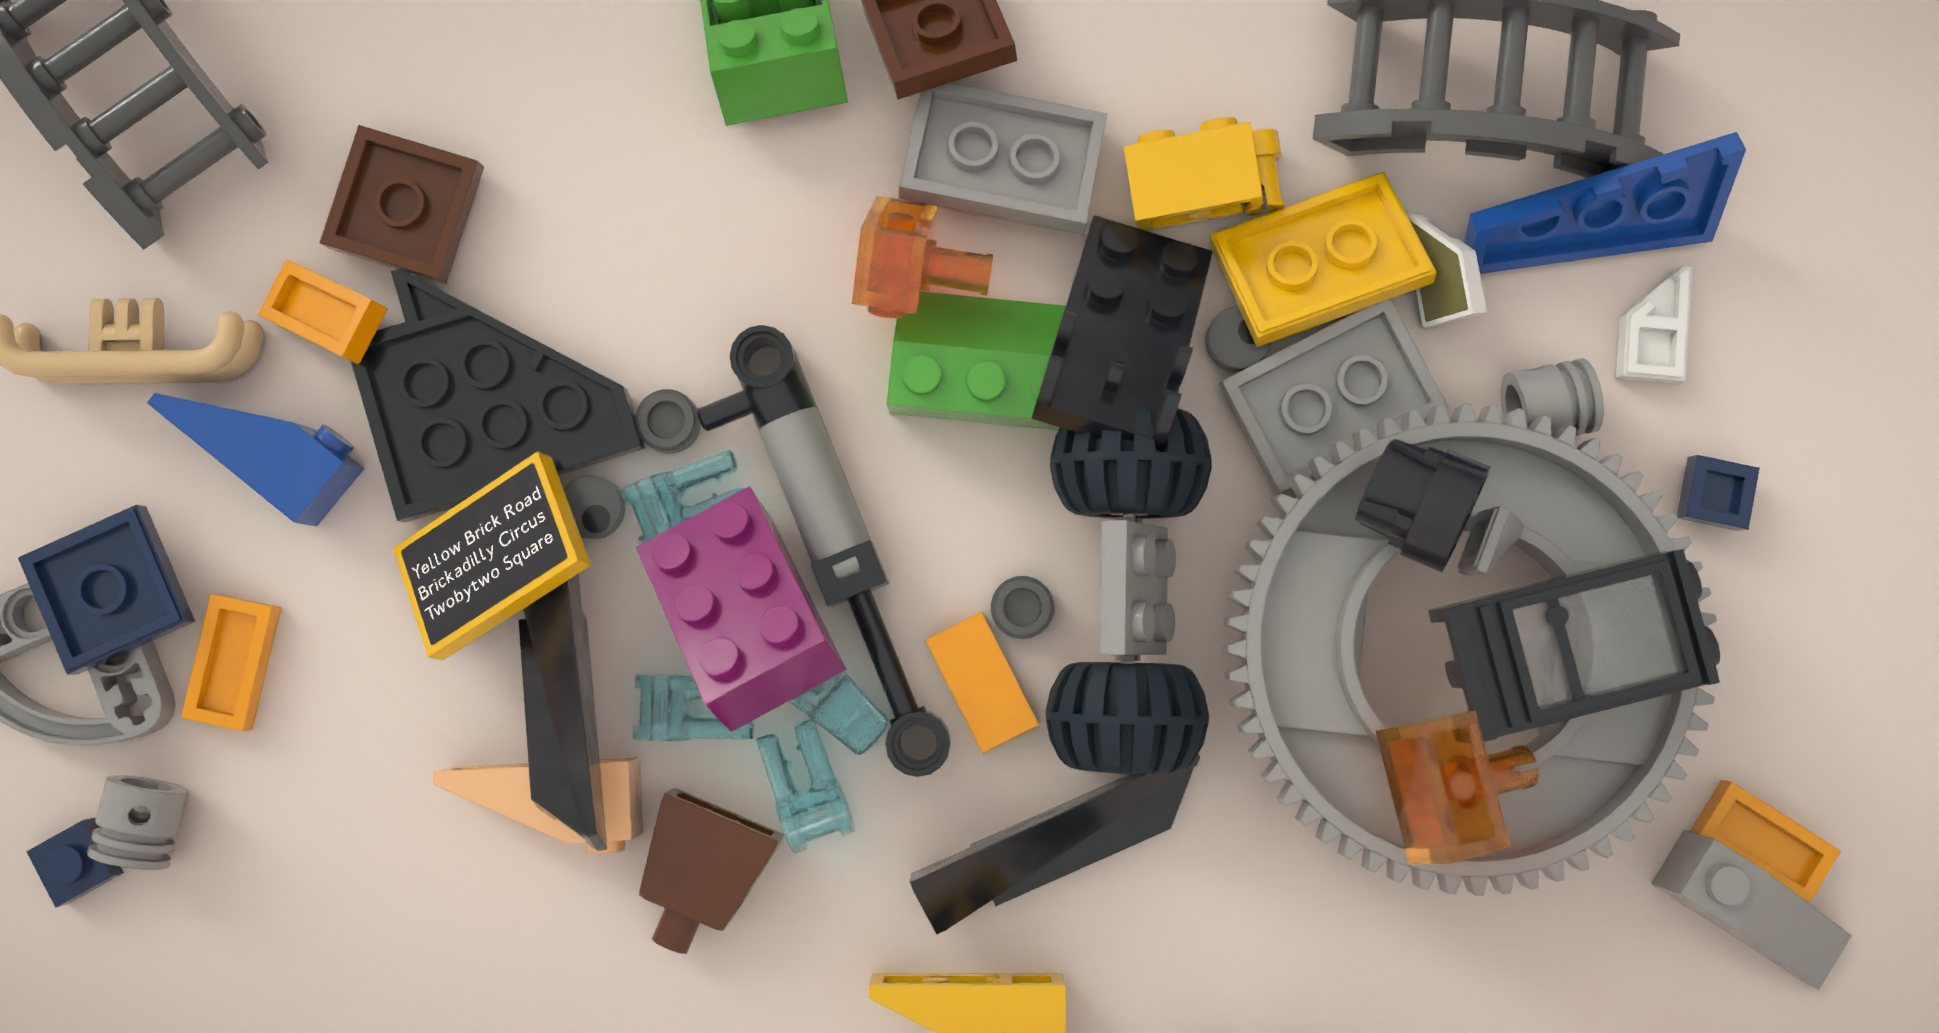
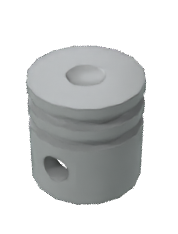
[1501,358,1604,437]
[87,775,188,870]

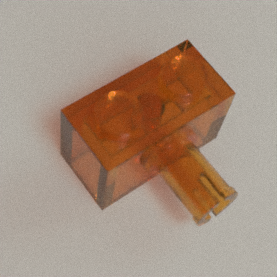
[852,196,994,318]
[1375,710,1539,864]

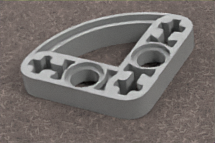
[0,583,175,745]

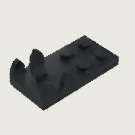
[1031,215,1213,451]

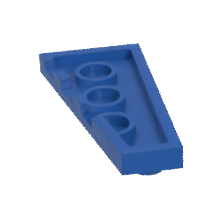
[1464,132,1746,274]

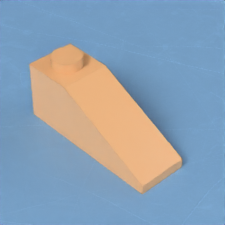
[433,757,643,854]

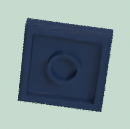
[18,504,196,675]

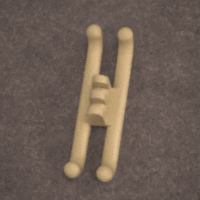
[0,298,264,384]

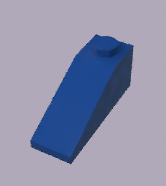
[147,393,365,527]

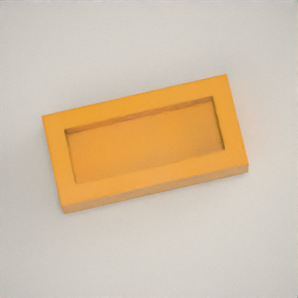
[257,259,388,365]
[181,594,281,731]
[925,611,1039,754]
[1690,780,1841,904]

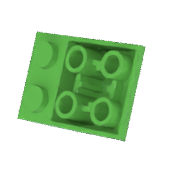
[700,0,848,126]

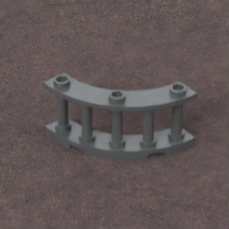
[0,0,269,250]
[1313,0,1680,178]

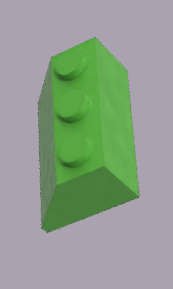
[887,290,1066,431]

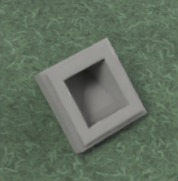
[1457,506,1525,576]

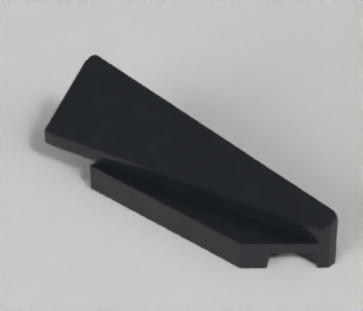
[518,574,607,851]
[909,754,1200,934]

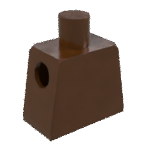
[639,788,785,954]

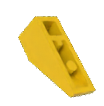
[869,973,1066,1033]

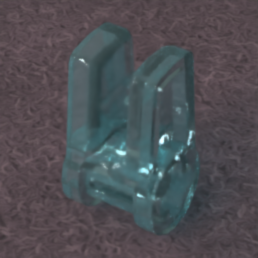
[619,450,745,544]
[789,671,889,755]
[632,674,755,741]
[756,718,855,854]

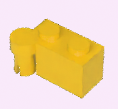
[1124,117,1285,231]

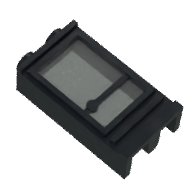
[1428,549,1720,743]

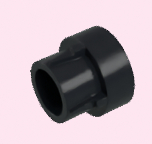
[1355,439,1491,573]

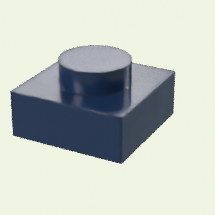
[1677,455,1760,531]
[26,818,124,908]

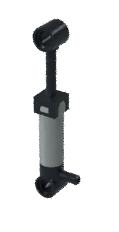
[697,325,951,777]

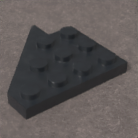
[351,269,645,522]

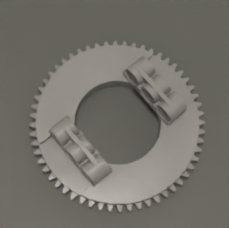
[1223,403,1719,896]

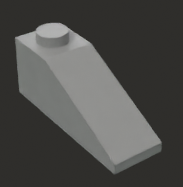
[1651,830,1852,990]

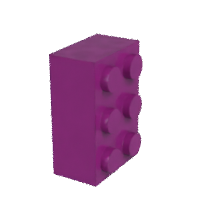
[636,486,847,732]

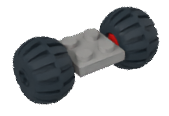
[1045,408,1212,774]

